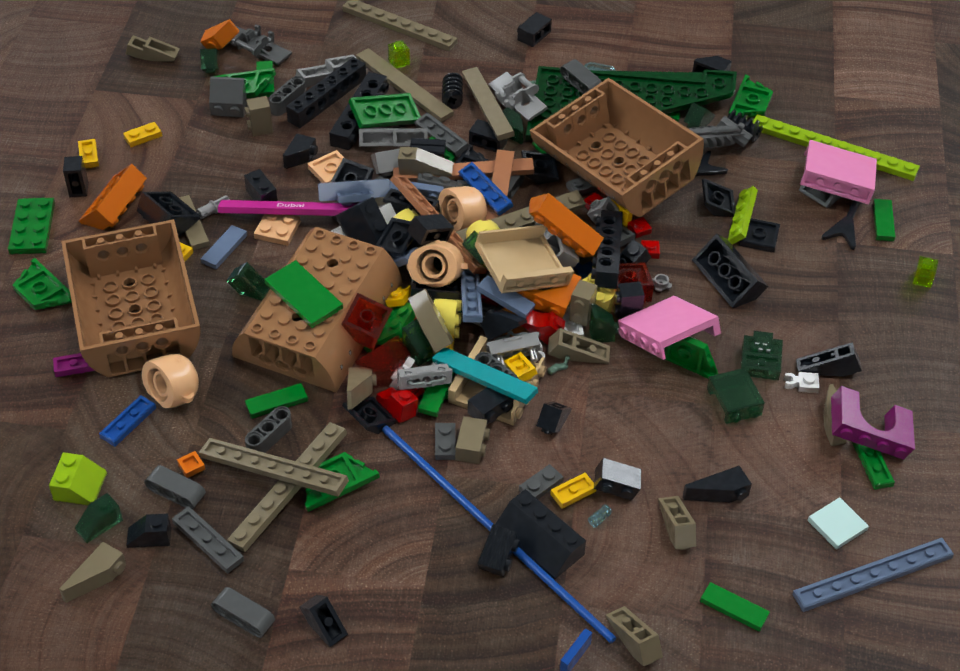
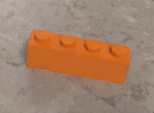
[79,164,147,230]
[529,193,604,258]

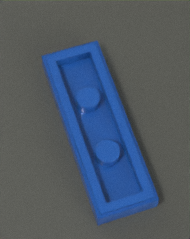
[99,395,156,447]

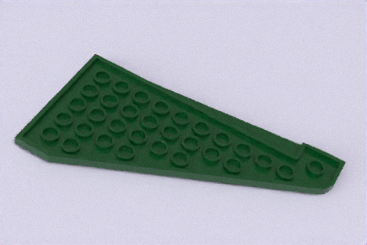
[526,66,737,140]

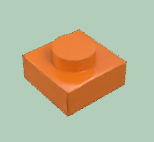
[177,451,205,478]

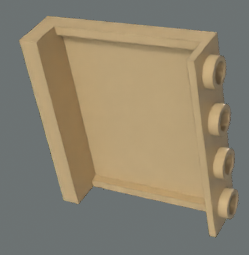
[475,225,574,293]
[448,336,547,425]

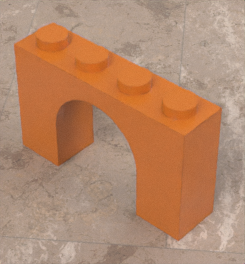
[517,273,582,319]

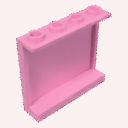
[800,140,877,205]
[618,296,721,360]

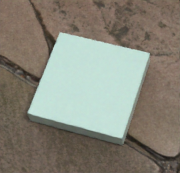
[808,497,869,550]

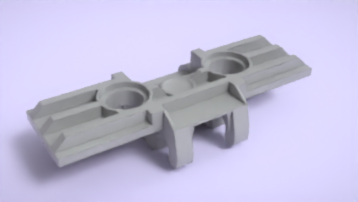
[488,72,548,121]

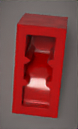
[521,310,565,345]
[376,387,419,423]

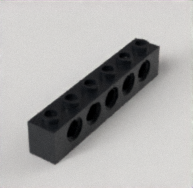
[286,57,366,128]
[329,72,389,150]
[591,210,623,289]

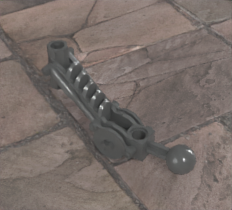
[688,116,753,148]

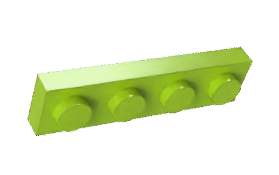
[728,186,758,245]

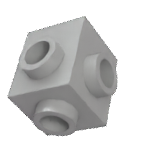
[587,197,619,225]

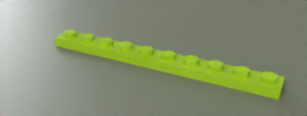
[753,114,920,181]

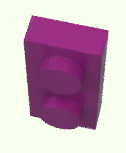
[53,353,95,377]

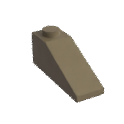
[398,147,454,176]
[547,328,610,364]
[347,367,377,409]
[658,496,696,550]
[59,542,126,603]
[606,606,663,666]

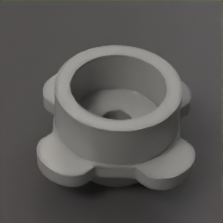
[650,274,672,292]

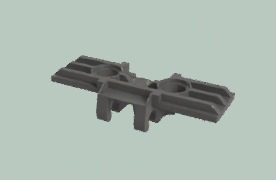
[229,24,292,66]

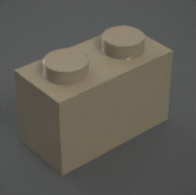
[244,96,273,136]
[569,280,598,327]
[455,416,490,464]

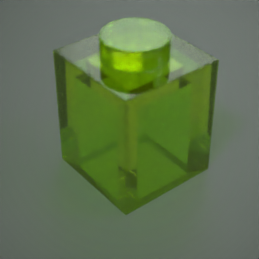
[388,40,410,69]
[912,256,938,288]

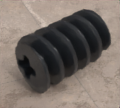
[442,72,463,109]
[727,109,763,142]

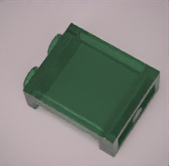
[707,368,765,424]

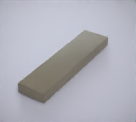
[179,195,210,250]

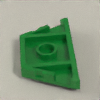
[214,68,276,98]
[728,74,773,118]
[13,258,72,310]
[363,302,416,354]
[664,336,719,382]
[305,452,380,512]

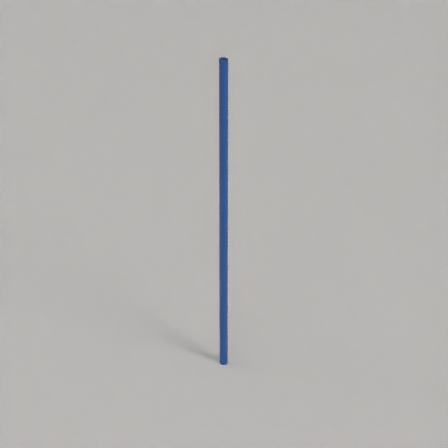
[382,425,616,644]

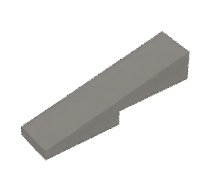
[295,55,356,88]
[359,128,428,146]

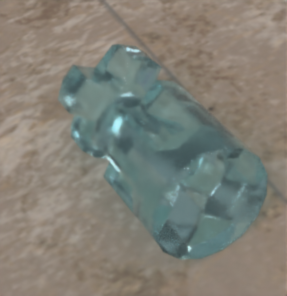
[588,504,612,528]

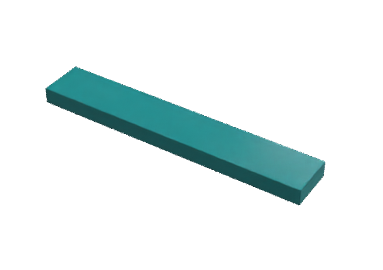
[432,347,538,404]

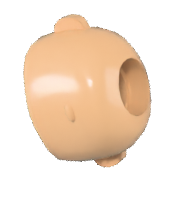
[438,186,487,232]
[406,240,468,288]
[142,354,199,408]

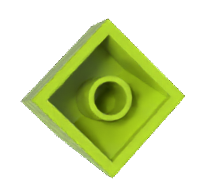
[49,452,107,506]

